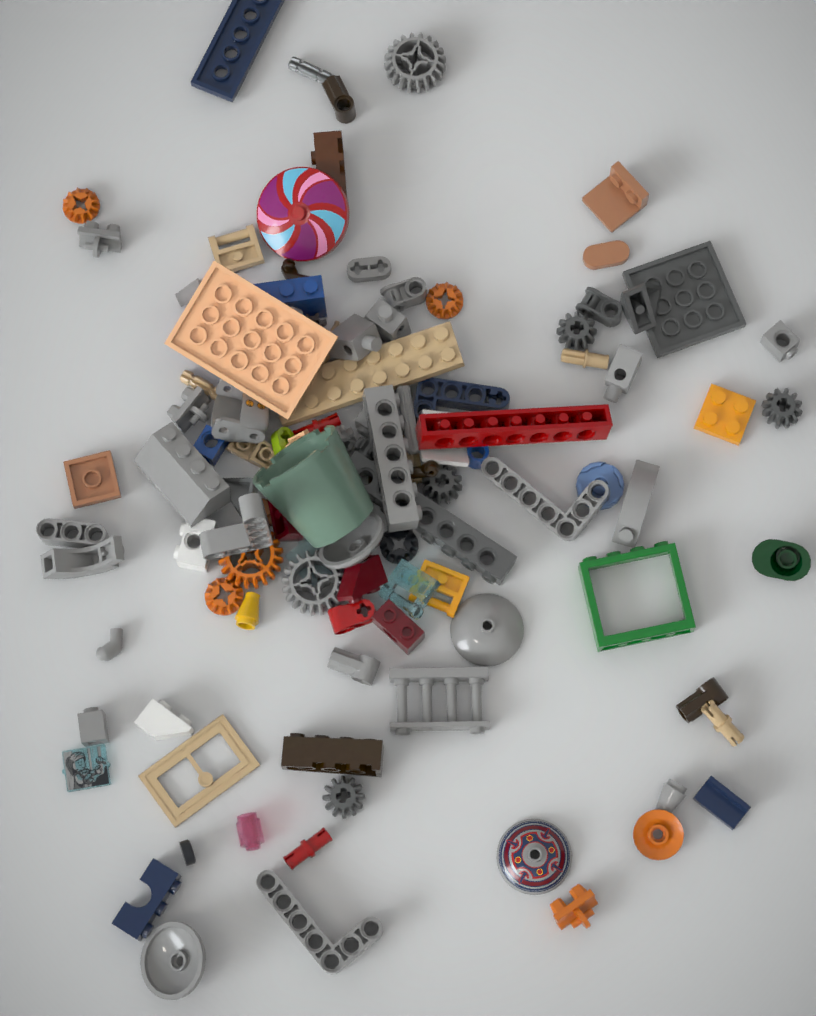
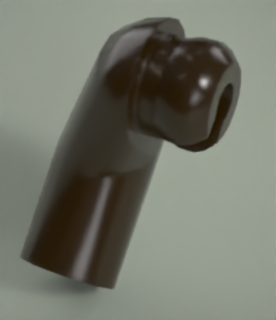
[410,460,440,479]

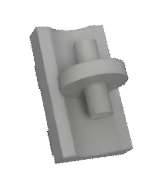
[77,220,122,258]
[167,386,211,433]

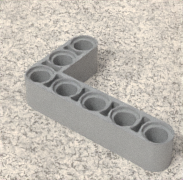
[481,457,610,541]
[199,493,273,560]
[256,870,383,975]

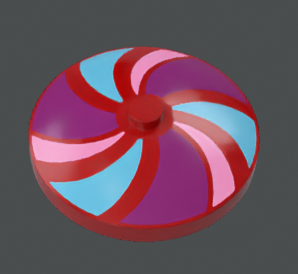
[257,167,349,262]

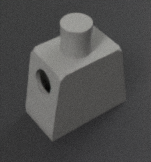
[364,298,412,343]
[329,314,382,361]
[603,344,642,403]

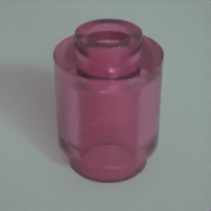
[236,812,265,851]

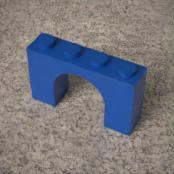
[254,275,327,318]

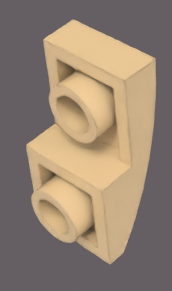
[225,440,274,469]

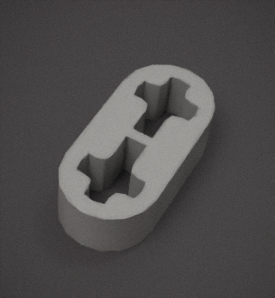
[347,256,391,283]

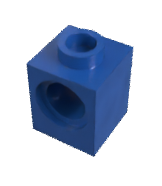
[193,425,229,467]

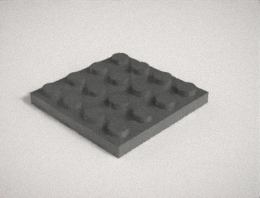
[622,241,746,358]

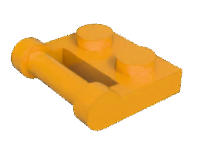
[408,559,470,618]

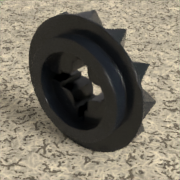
[380,530,418,564]

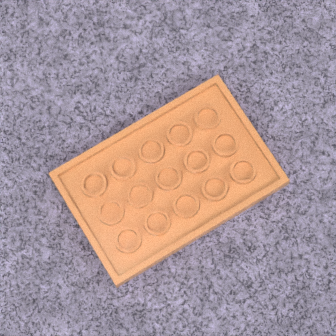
[164,261,339,420]

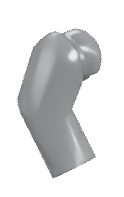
[96,628,123,661]

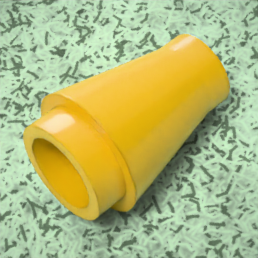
[235,592,260,630]

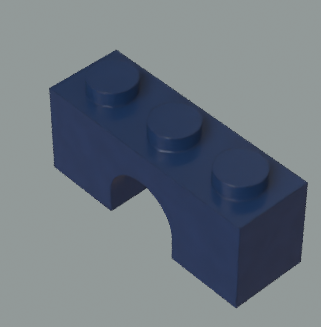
[112,858,182,941]

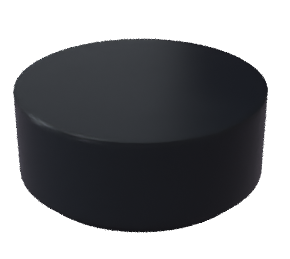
[179,839,196,866]

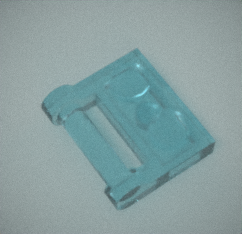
[379,559,441,620]

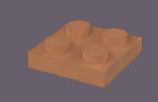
[63,450,122,509]

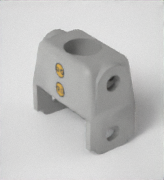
[211,378,270,443]

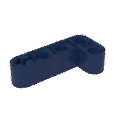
[414,377,510,424]

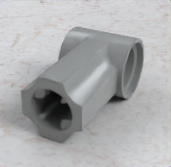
[327,647,381,686]

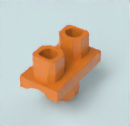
[550,884,598,930]

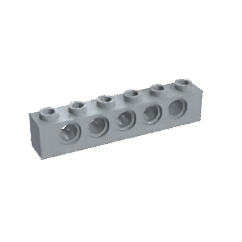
[362,385,422,533]

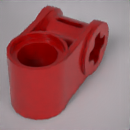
[327,599,376,635]

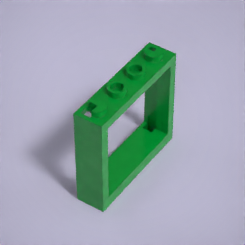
[578,541,696,652]

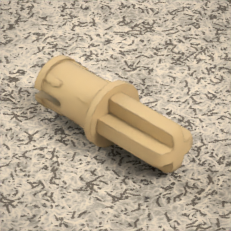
[561,348,609,370]

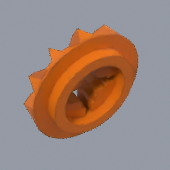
[62,187,100,224]
[426,282,463,319]
[205,576,244,616]

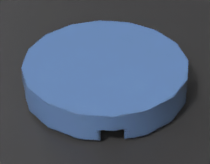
[576,462,624,510]

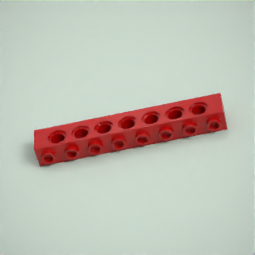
[415,404,613,450]

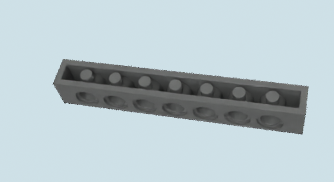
[351,450,517,586]

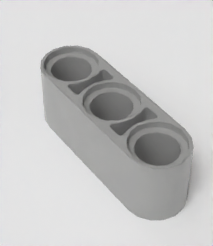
[36,518,109,548]

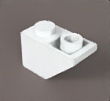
[134,698,194,741]

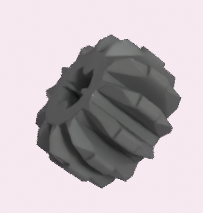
[556,311,597,350]
[761,388,803,429]
[422,465,462,505]
[322,775,365,819]

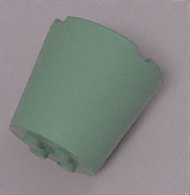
[252,425,374,548]

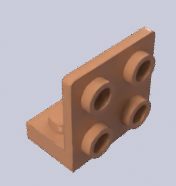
[582,161,649,232]

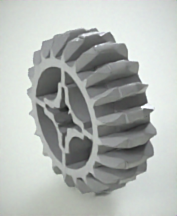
[384,32,446,94]
[281,550,344,616]

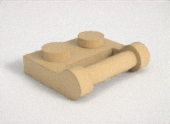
[208,224,265,272]

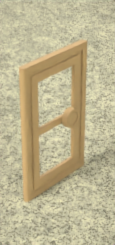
[138,714,260,828]

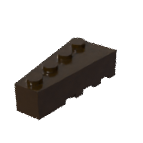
[281,733,384,777]

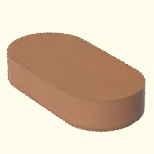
[583,240,630,270]

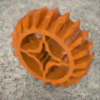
[218,531,284,589]

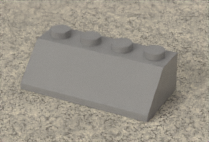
[134,422,231,527]

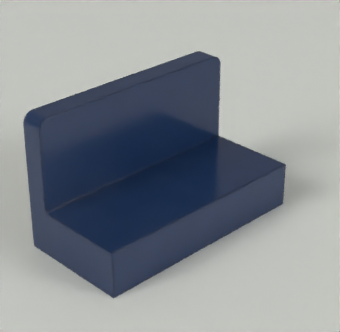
[693,776,751,830]

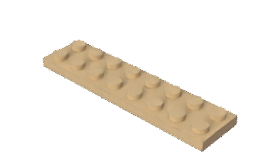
[279,321,465,427]

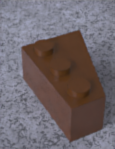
[311,130,347,197]

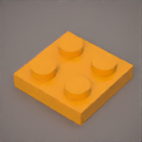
[694,383,756,446]

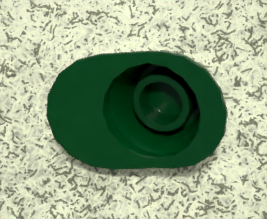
[752,539,811,581]

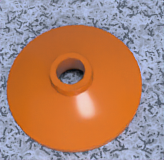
[633,809,684,860]

